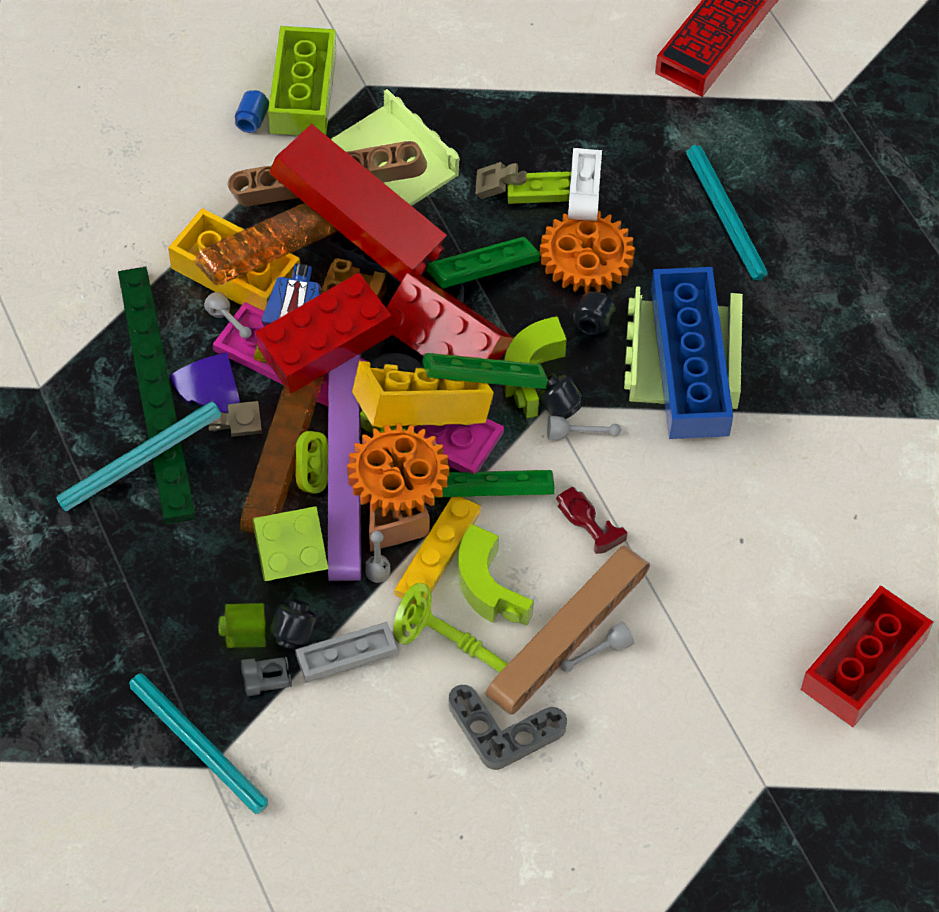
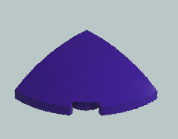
[169,352,240,413]

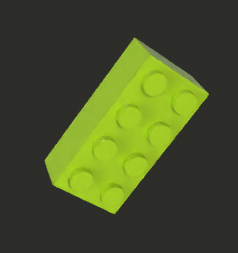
[268,26,336,135]

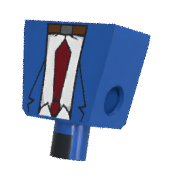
[261,264,322,327]

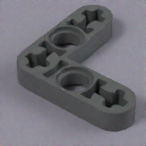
[449,684,567,770]

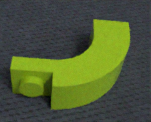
[503,316,567,419]
[458,524,534,626]

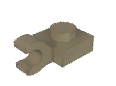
[475,162,527,199]
[208,401,262,437]

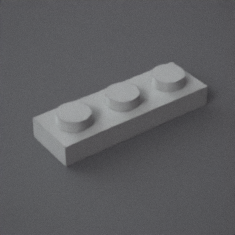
[295,622,398,683]

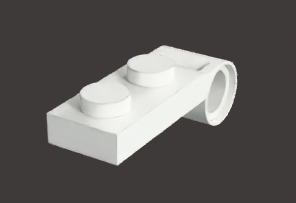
[568,148,602,221]

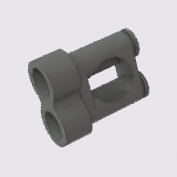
[241,657,292,697]

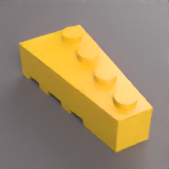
[352,361,494,428]

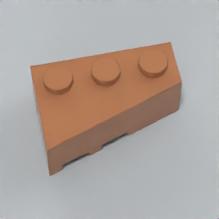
[369,450,430,552]

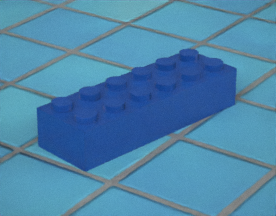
[651,267,733,439]

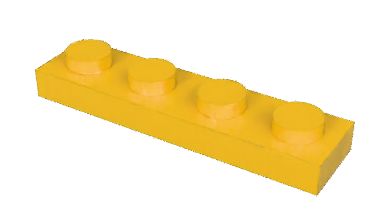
[394,497,481,605]

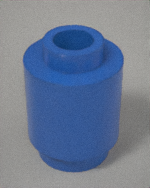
[235,90,269,133]

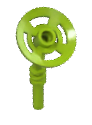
[393,583,508,673]

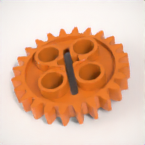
[540,211,635,293]
[347,423,449,518]

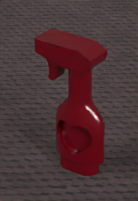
[556,487,627,554]

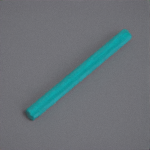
[686,145,768,281]
[56,402,221,511]
[129,673,268,814]

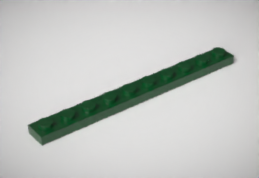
[118,266,196,525]

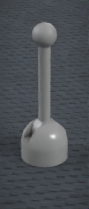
[204,292,252,339]
[547,416,621,440]
[365,531,391,583]
[561,622,634,672]

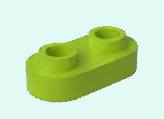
[296,431,328,494]

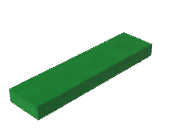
[427,237,540,288]
[422,353,548,389]
[434,470,555,497]

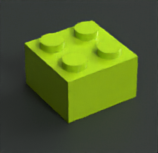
[252,506,328,581]

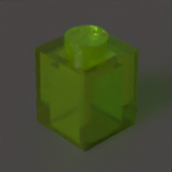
[219,603,266,648]

